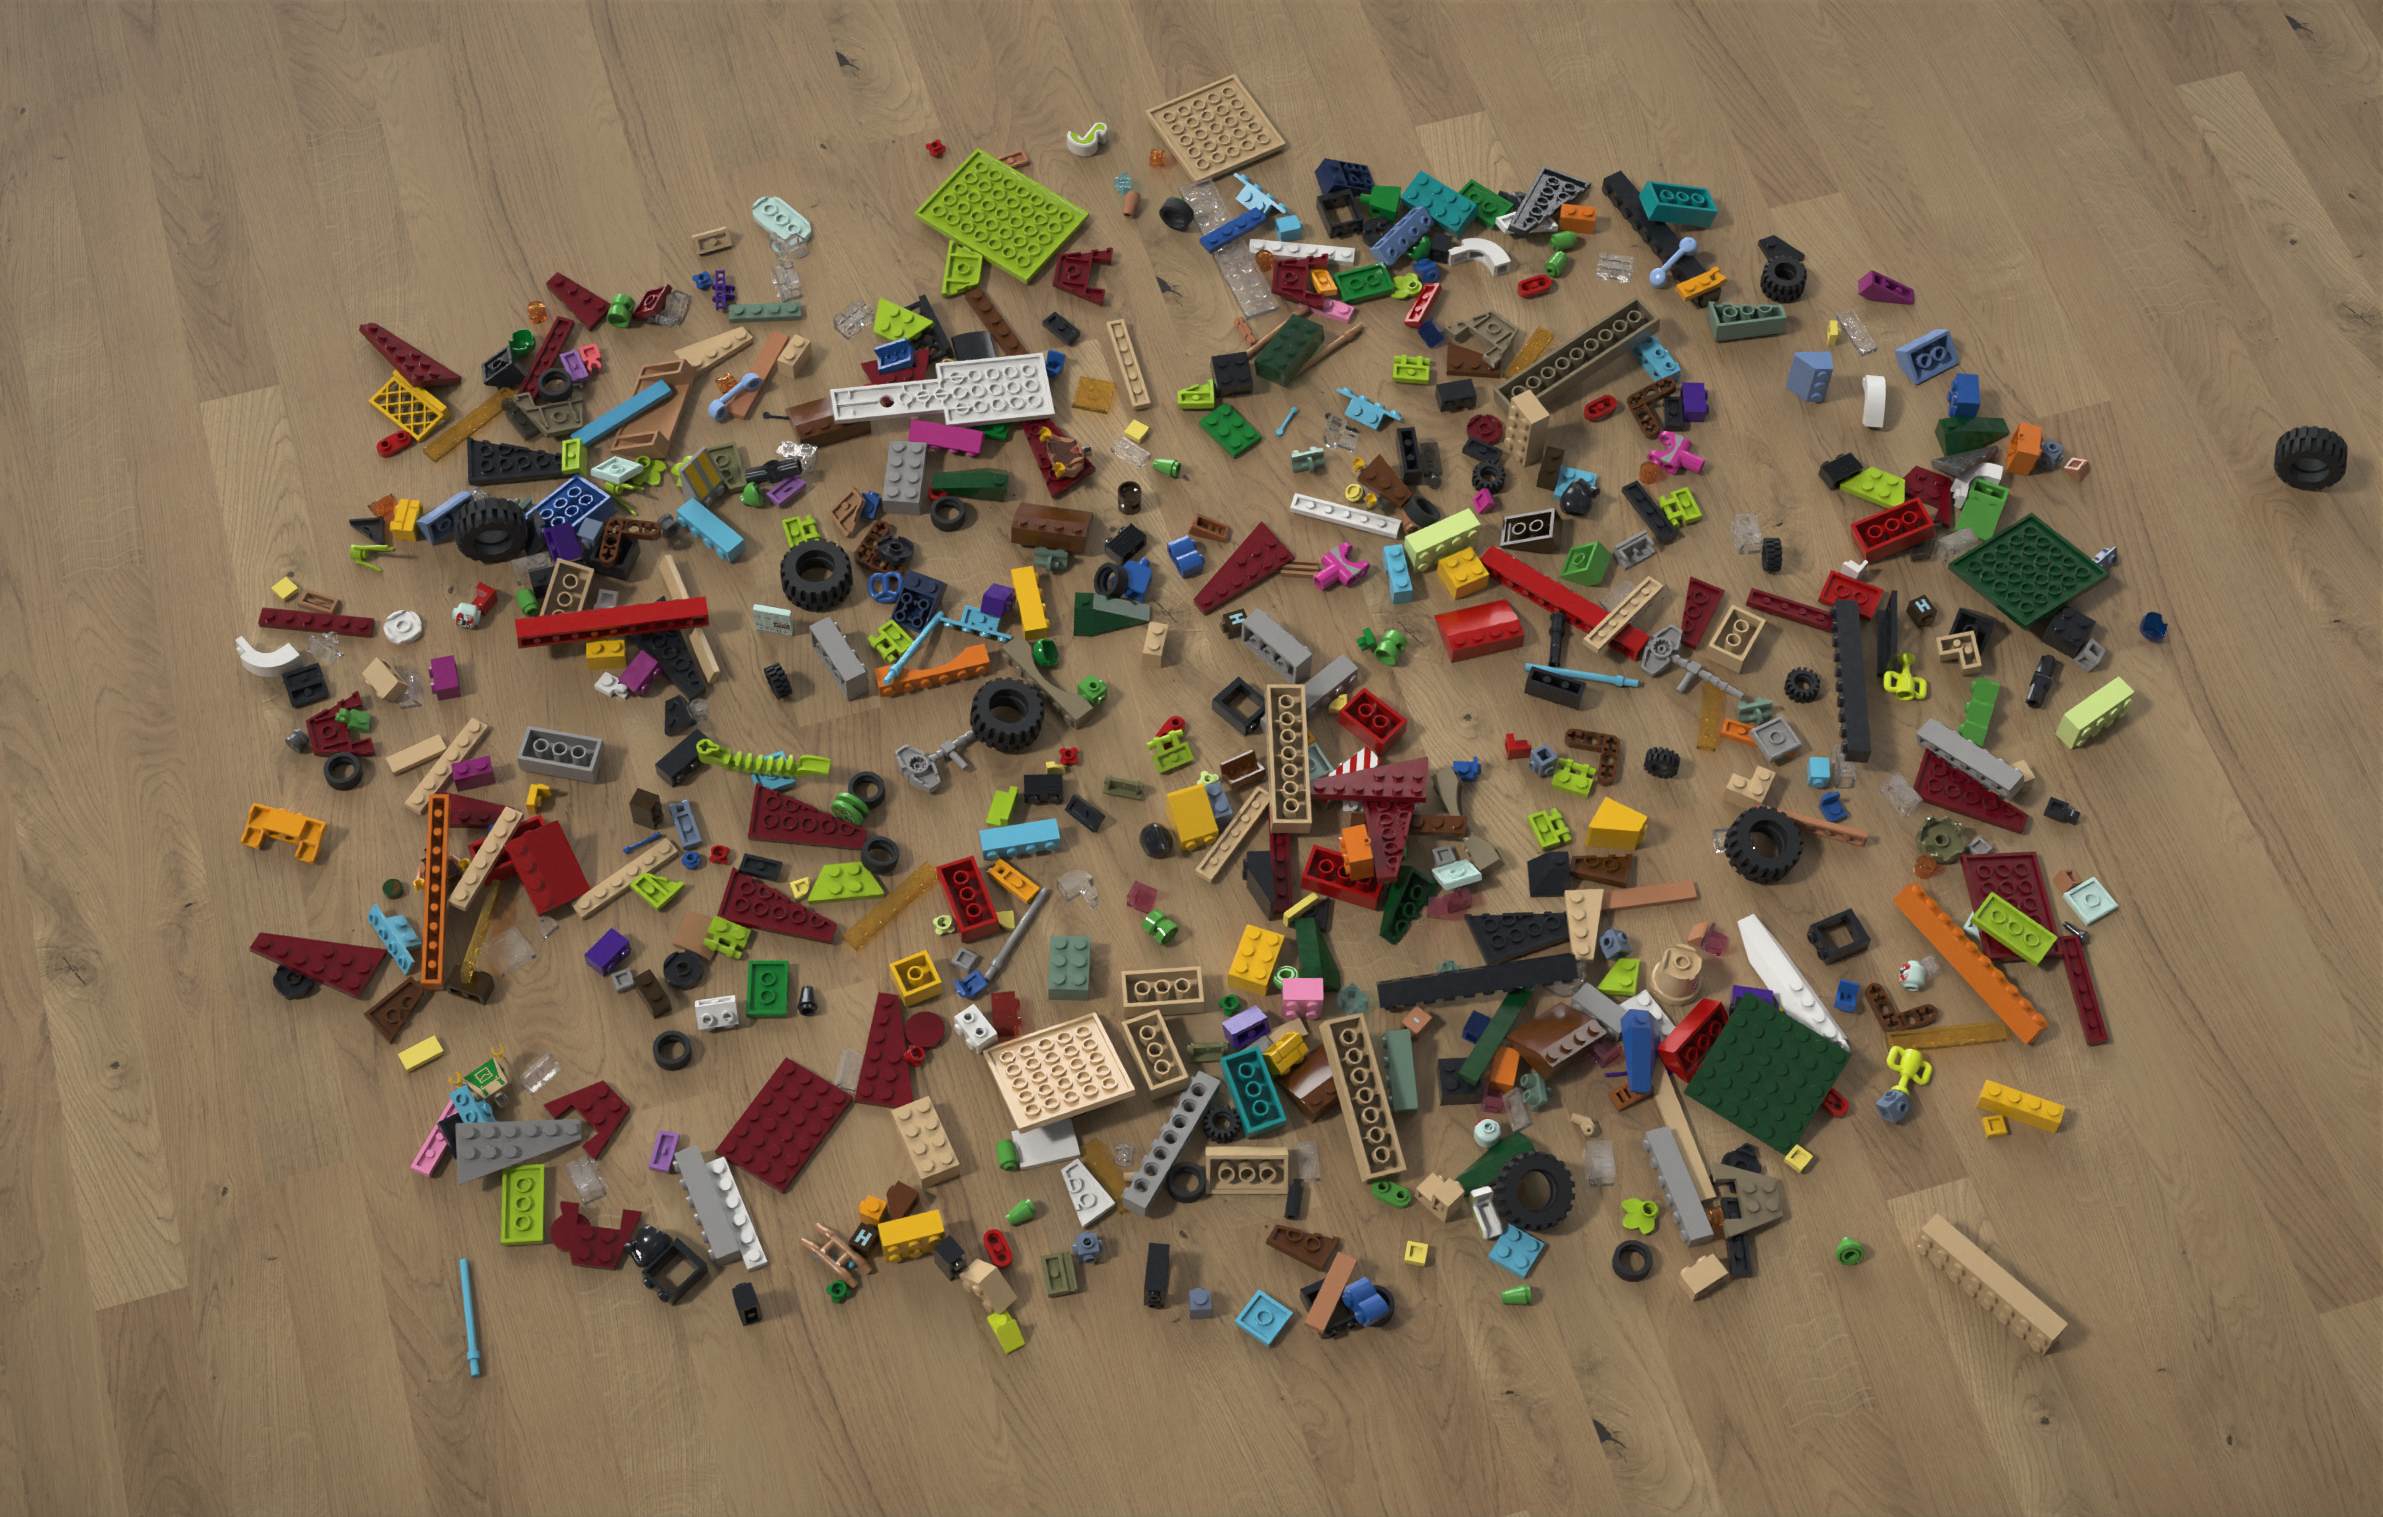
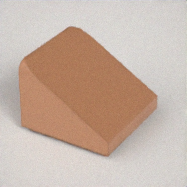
[2063,457,2090,481]
[2053,869,2083,894]
[1687,921,1710,947]

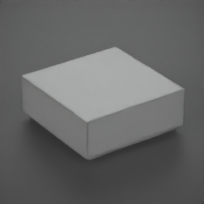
[1965,836,1994,854]
[1432,845,1457,867]
[951,947,978,974]
[610,968,635,994]

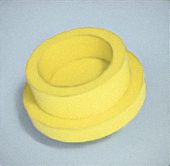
[1345,484,1364,502]

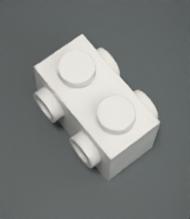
[695,995,739,1031]
[954,1004,998,1054]

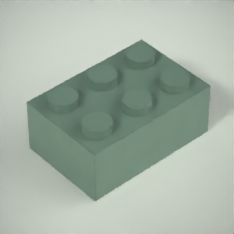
[1048,936,1090,1001]

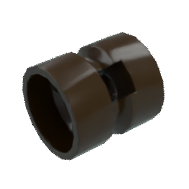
[1118,481,1142,515]

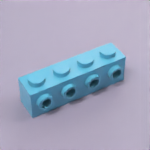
[1630,335,1681,387]
[676,497,746,563]
[979,818,1060,860]

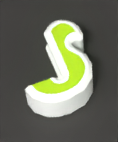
[1067,123,1108,157]
[1469,1186,1503,1240]

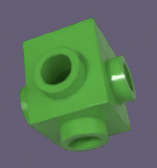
[1077,674,1107,708]

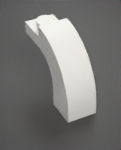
[1447,238,1511,277]
[1862,375,1886,428]
[1950,462,2003,509]
[235,636,303,677]

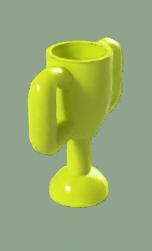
[1884,653,1927,701]
[1887,1046,1932,1098]

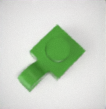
[335,708,370,734]

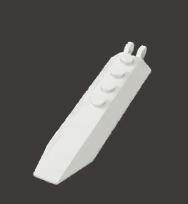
[1737,914,1850,1052]

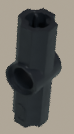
[745,458,802,484]
[2025,655,2057,709]

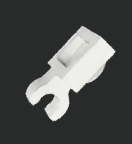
[594,672,629,699]

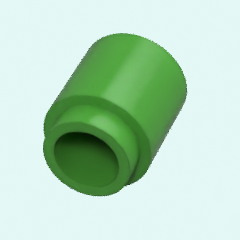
[1549,231,1577,252]
[1544,251,1568,277]
[515,589,540,617]
[995,1139,1020,1171]

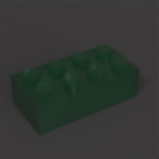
[1254,313,1325,387]

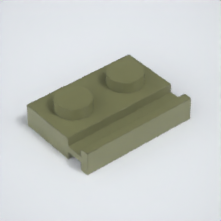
[1041,1251,1078,1298]

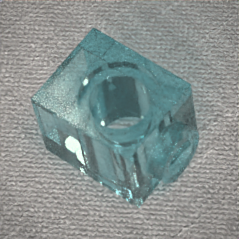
[1337,983,1369,1016]

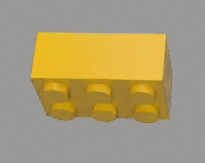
[1228,924,1285,996]
[878,1209,945,1263]

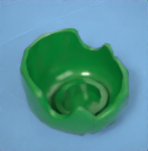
[1406,236,1432,261]
[508,329,536,356]
[1033,638,1058,667]

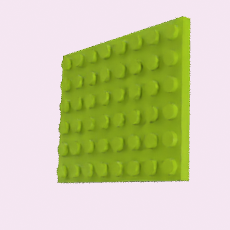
[914,148,1089,285]

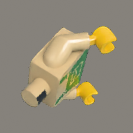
[448,1044,512,1108]

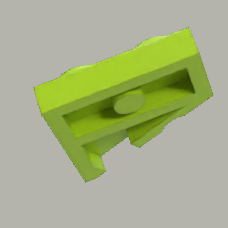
[1178,379,1214,409]
[630,872,685,912]
[1597,958,1640,996]

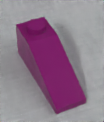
[1858,270,1914,305]

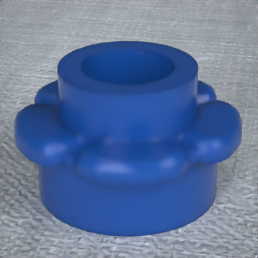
[681,851,701,870]

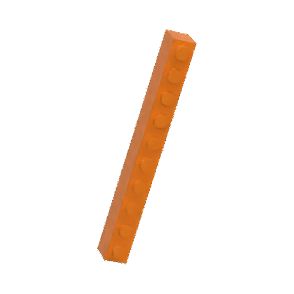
[421,794,451,990]
[1893,883,2049,1045]

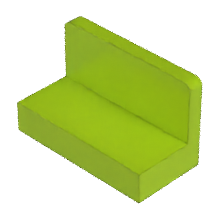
[562,438,588,479]
[986,786,1019,827]

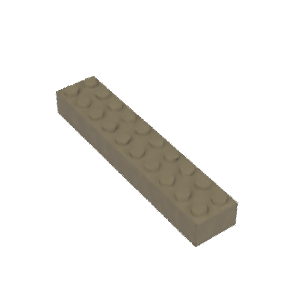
[1493,295,1660,416]

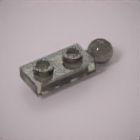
[501,398,541,442]
[1419,442,1442,489]

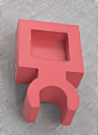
[579,343,602,375]

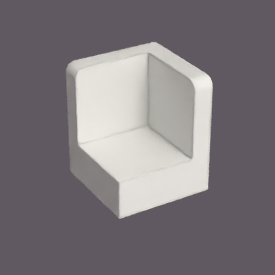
[1840,560,1868,580]

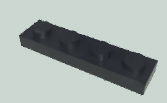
[1621,480,1678,544]
[1720,1197,1753,1277]

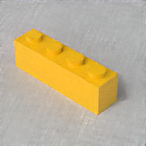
[1011,566,1050,641]
[1976,1080,2065,1134]

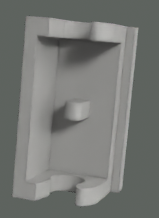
[1613,530,1655,570]

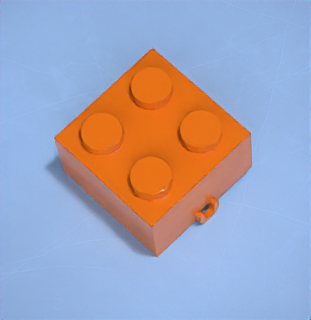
[2005,422,2043,476]
[1339,824,1374,881]

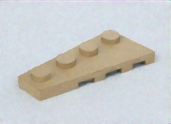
[673,327,753,378]
[1564,889,1604,964]

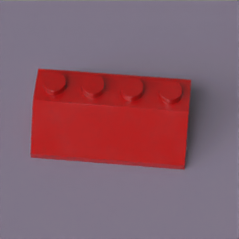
[1656,998,1729,1083]

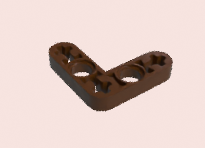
[1627,377,1676,439]
[599,518,661,568]
[854,520,904,581]
[1564,729,1620,787]
[1865,983,1938,1037]

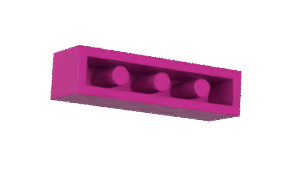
[908,419,985,457]

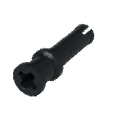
[1548,612,1567,668]

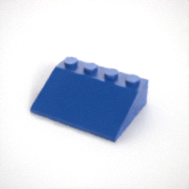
[525,474,617,545]

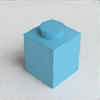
[1275,215,1303,242]
[1807,757,1830,788]

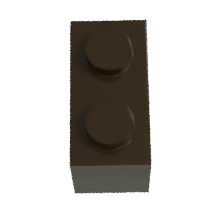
[1536,446,1565,491]
[629,788,664,830]
[445,965,495,1006]
[632,969,672,1019]

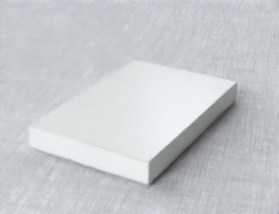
[1011,1118,1080,1171]

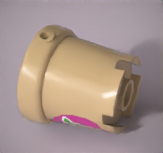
[1650,944,1702,1006]

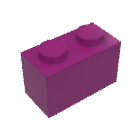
[618,650,664,697]
[428,655,461,701]
[451,756,496,792]

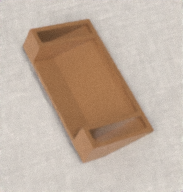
[610,358,697,460]

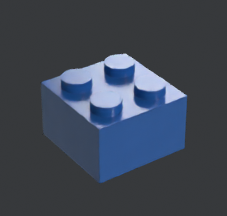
[1947,373,1980,417]

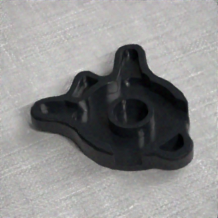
[1709,1143,1761,1193]

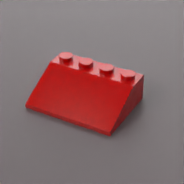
[1434,599,1525,663]
[503,820,591,916]

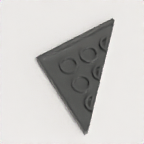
[1931,445,1999,477]

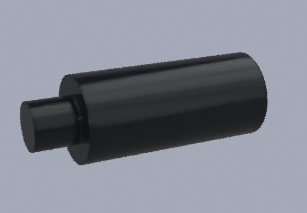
[1284,1178,1304,1220]

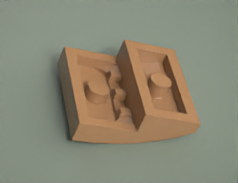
[673,910,721,962]

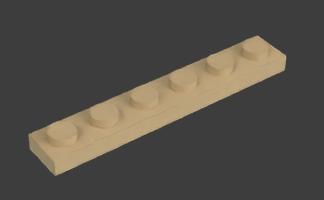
[1106,319,1151,411]
[1582,576,1664,654]
[404,717,489,815]
[1195,786,1269,883]
[448,807,524,911]
[570,838,679,920]

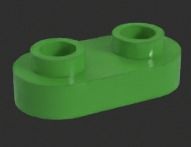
[1371,1178,1411,1209]

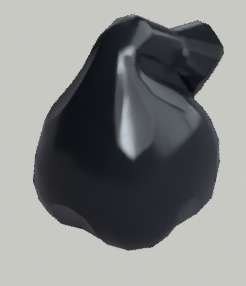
[1559,478,1600,516]
[1139,823,1173,858]
[623,1224,673,1268]

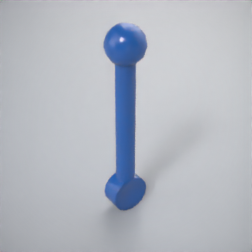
[623,832,661,854]

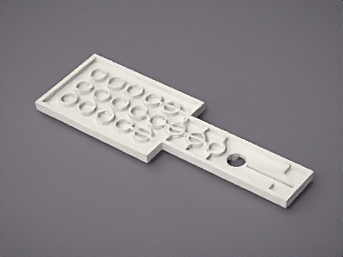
[830,353,1055,427]

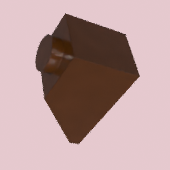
[886,1180,920,1221]

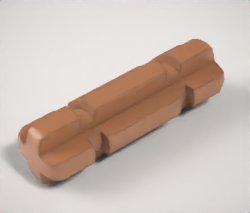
[1234,316,1257,347]

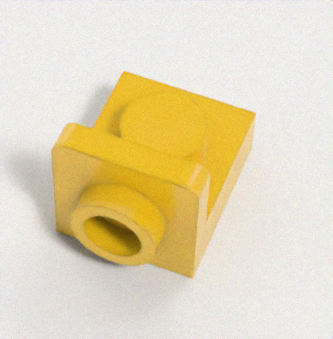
[526,784,552,814]

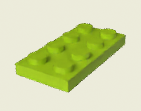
[1970,892,2058,967]
[501,1164,545,1246]

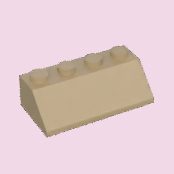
[1205,1147,1288,1194]

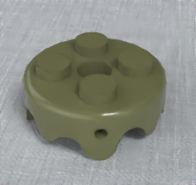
[1916,815,1967,863]

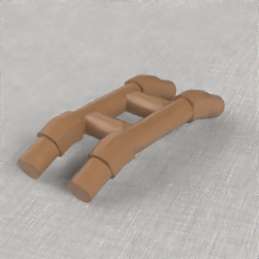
[800,1223,873,1289]

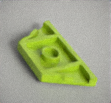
[941,240,983,298]
[873,297,935,342]
[1839,467,1905,509]
[808,862,884,905]

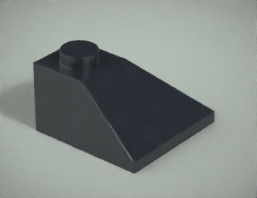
[481,344,526,387]
[1949,607,1997,656]
[1527,851,1570,897]

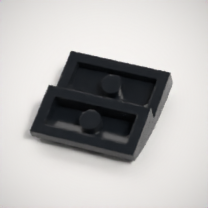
[951,331,996,361]
[524,509,548,561]
[281,662,330,708]

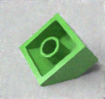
[1559,541,1611,587]

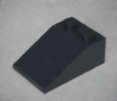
[1242,850,1275,921]

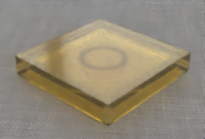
[1072,376,1116,415]

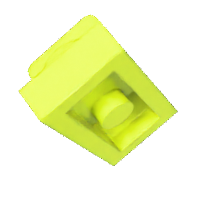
[987,1309,1025,1354]

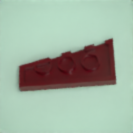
[546,272,611,332]
[1681,576,1725,650]
[438,791,515,828]

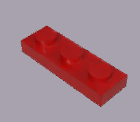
[1404,283,1442,327]

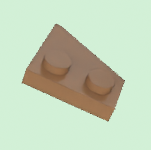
[827,487,866,538]

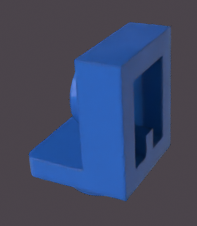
[1453,756,1481,782]
[1818,791,1848,823]

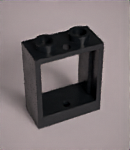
[1316,188,1364,239]
[1212,676,1265,737]
[1807,908,1871,966]
[641,1237,709,1306]
[1144,1243,1170,1309]
[1299,1278,1359,1339]

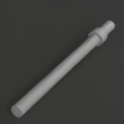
[984,887,1049,983]

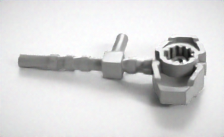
[1641,624,1745,700]
[895,730,978,794]

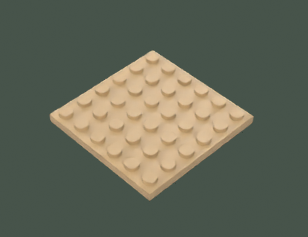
[1145,74,1286,186]
[982,1012,1136,1134]

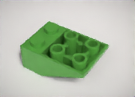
[1955,477,2010,541]

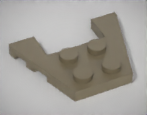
[1443,310,1519,368]
[513,382,583,438]
[1711,1162,1783,1240]

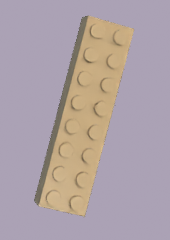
[1264,684,1312,833]
[1319,1013,1407,1183]
[1914,1213,2068,1356]

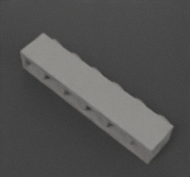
[1260,654,1359,734]
[1916,718,2025,800]
[1642,1125,1714,1248]
[672,1145,742,1267]

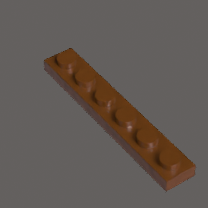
[965,287,1029,356]
[1350,813,1468,837]

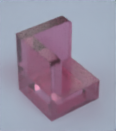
[1127,881,1157,914]
[1443,885,1473,914]
[1426,896,1449,920]
[1701,922,1728,957]
[1589,1040,1622,1069]
[1480,1082,1503,1114]

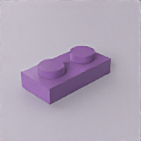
[559,349,590,384]
[766,475,806,508]
[649,1130,680,1174]

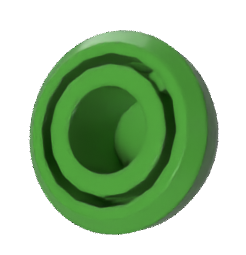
[740,482,765,507]
[1272,966,1300,990]
[1835,1237,1865,1265]

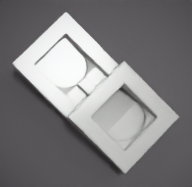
[593,589,619,610]

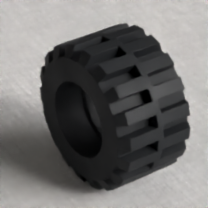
[1760,255,1807,303]

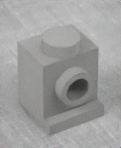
[2073,638,2106,672]

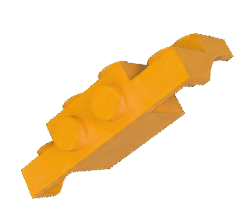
[240,803,328,864]

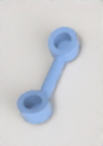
[1649,237,1699,288]
[708,373,762,422]

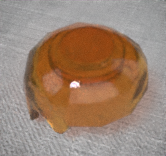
[367,493,397,517]

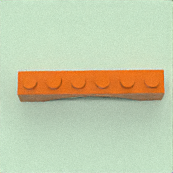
[874,644,991,697]

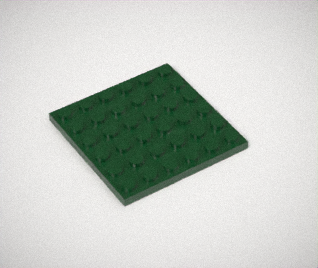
[1948,513,2110,631]
[1683,991,1852,1156]

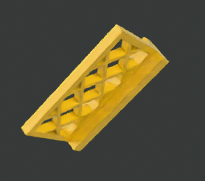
[369,369,452,443]

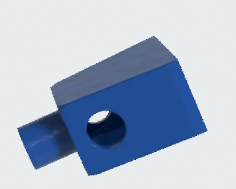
[1112,558,1152,603]

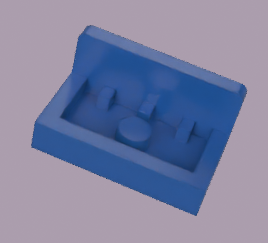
[874,338,914,375]

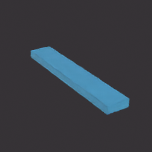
[570,379,672,447]

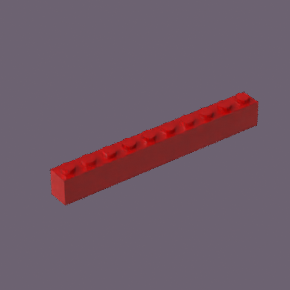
[1480,545,1650,662]
[515,596,709,649]

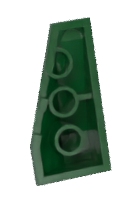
[1935,416,2009,457]
[931,467,1009,503]
[1073,592,1150,637]
[1379,865,1438,945]
[1294,917,1341,992]
[1455,1132,1536,1198]

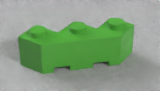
[1958,676,2000,747]

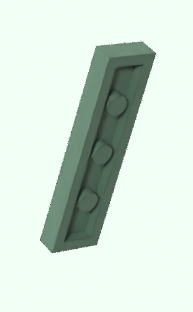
[729,302,801,323]

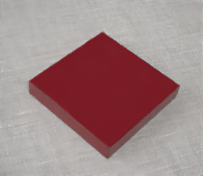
[632,284,673,321]

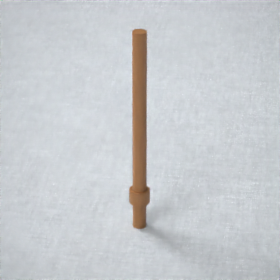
[1247,305,1310,358]
[1279,323,1364,386]

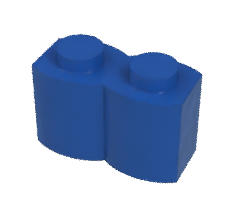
[1167,535,1205,578]
[1342,1277,1389,1327]

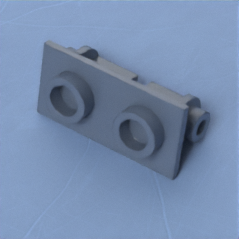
[2092,546,2118,571]

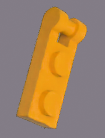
[1676,266,1728,302]
[986,859,1040,904]

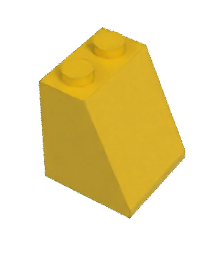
[1166,783,1219,851]
[1584,797,1648,850]

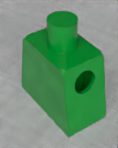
[1359,186,1401,223]

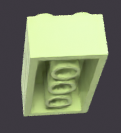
[1403,508,1480,573]
[2055,676,2135,749]

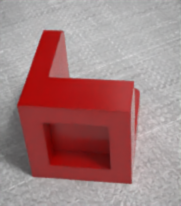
[471,582,498,616]
[1504,733,1532,760]

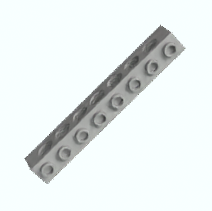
[1121,1071,1221,1218]

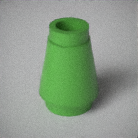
[1153,458,1181,477]
[1006,1198,1037,1226]
[1501,1284,1532,1305]

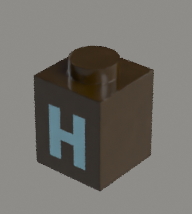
[1906,595,1937,628]
[1220,608,1247,639]
[848,1222,880,1259]

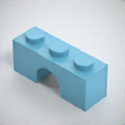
[1382,544,1413,605]

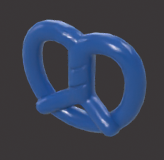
[868,571,904,603]

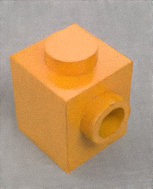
[858,1195,888,1229]

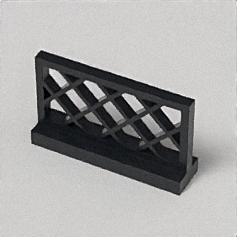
[904,294,955,368]
[1877,590,1898,678]

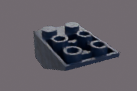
[1315,158,1375,200]
[890,570,948,633]

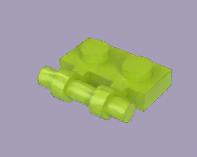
[1392,354,1430,385]
[1658,487,1702,528]
[781,514,822,548]
[867,619,914,664]
[1146,729,1194,774]
[1550,758,1597,799]
[1527,808,1572,851]
[702,915,751,960]

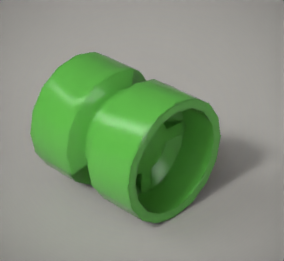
[606,294,635,328]
[1374,630,1408,666]
[1142,909,1179,946]

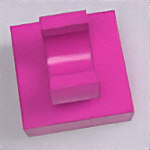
[1472,488,1497,515]

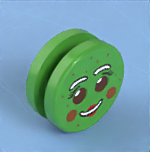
[831,792,869,826]

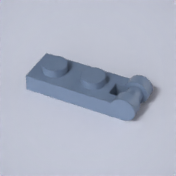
[668,799,703,850]

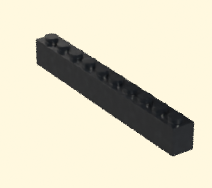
[1602,170,1721,308]
[1829,599,1871,763]
[1376,952,1578,1010]

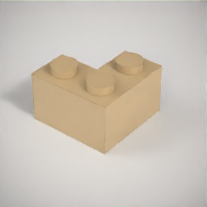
[1935,631,1982,676]
[1723,766,1776,810]
[1415,1173,1465,1223]
[959,1259,1017,1315]

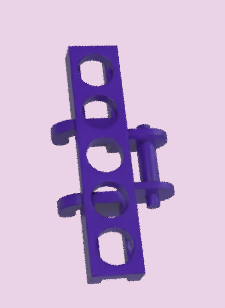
[712,270,735,311]

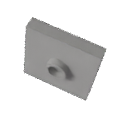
[1749,715,1803,763]

